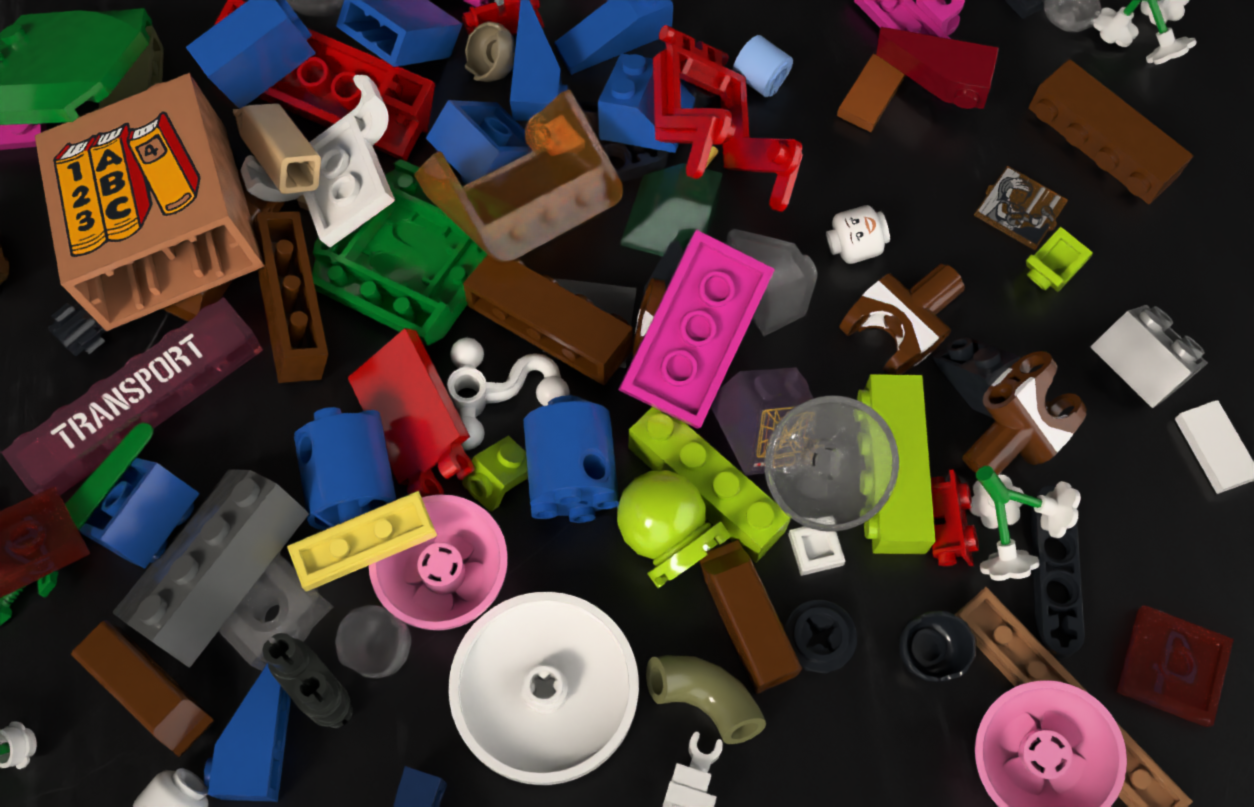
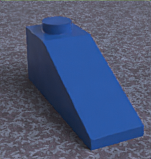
[510,0,569,123]
[554,0,673,75]
[204,663,291,802]

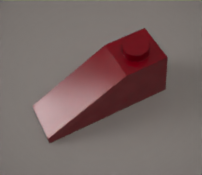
[876,26,999,109]

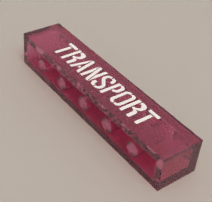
[1,297,263,505]

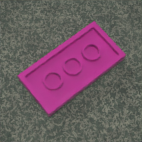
[618,230,775,429]

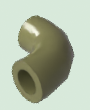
[646,655,766,744]

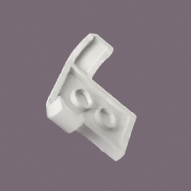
[241,75,395,247]

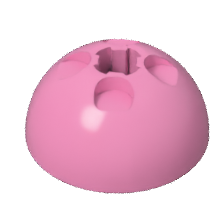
[369,495,507,630]
[975,681,1127,807]

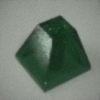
[621,163,723,256]

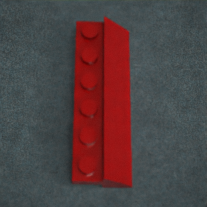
[201,0,435,161]

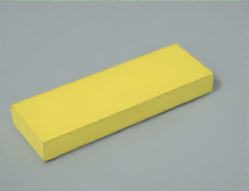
[287,491,437,592]

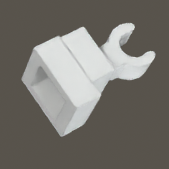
[662,732,723,807]

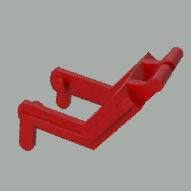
[653,25,803,212]

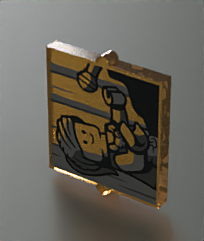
[974,166,1068,250]

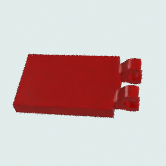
[348,328,475,497]

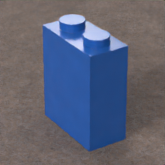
[186,0,316,109]
[336,0,462,67]

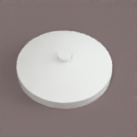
[449,592,639,785]

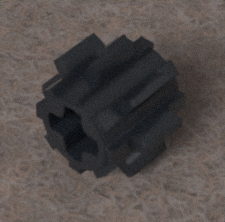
[48,303,106,357]

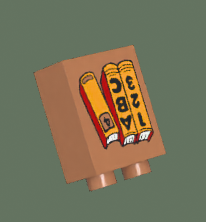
[35,73,264,331]

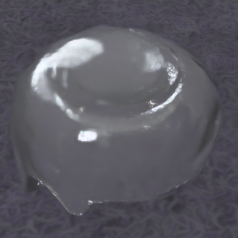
[1043,0,1102,33]
[335,605,412,679]

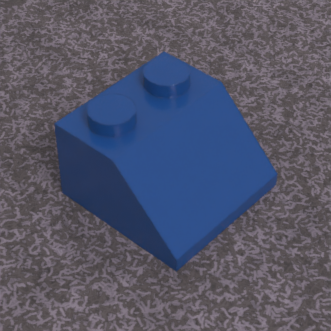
[598,53,695,153]
[426,100,547,190]
[79,458,200,568]

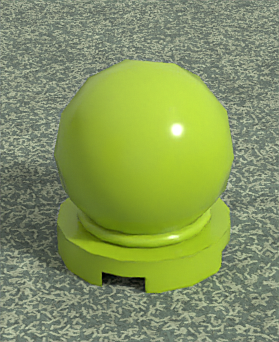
[617,470,731,588]

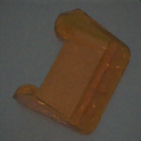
[414,89,623,263]

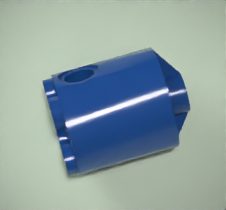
[523,395,619,523]
[294,407,397,530]

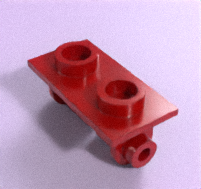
[461,0,544,36]
[930,469,979,566]

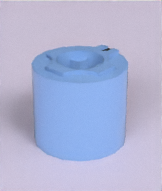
[732,35,793,97]

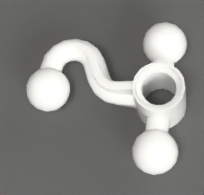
[447,337,570,450]

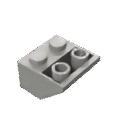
[1090,305,1208,408]

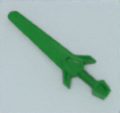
[0,422,153,626]

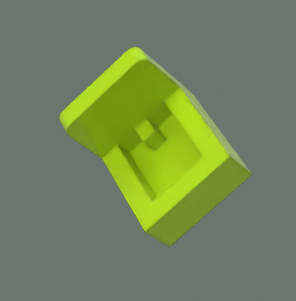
[1026,227,1093,292]
[462,436,528,511]

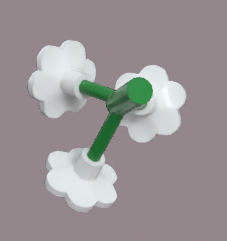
[1093,0,1197,65]
[969,466,1081,581]

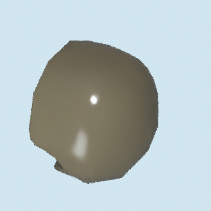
[465,21,516,82]

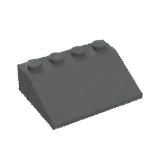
[112,469,309,668]

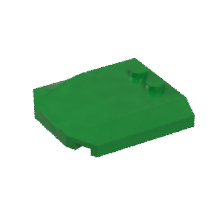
[0,8,152,125]
[312,159,519,346]

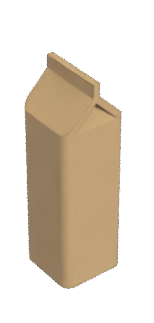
[233,104,321,194]

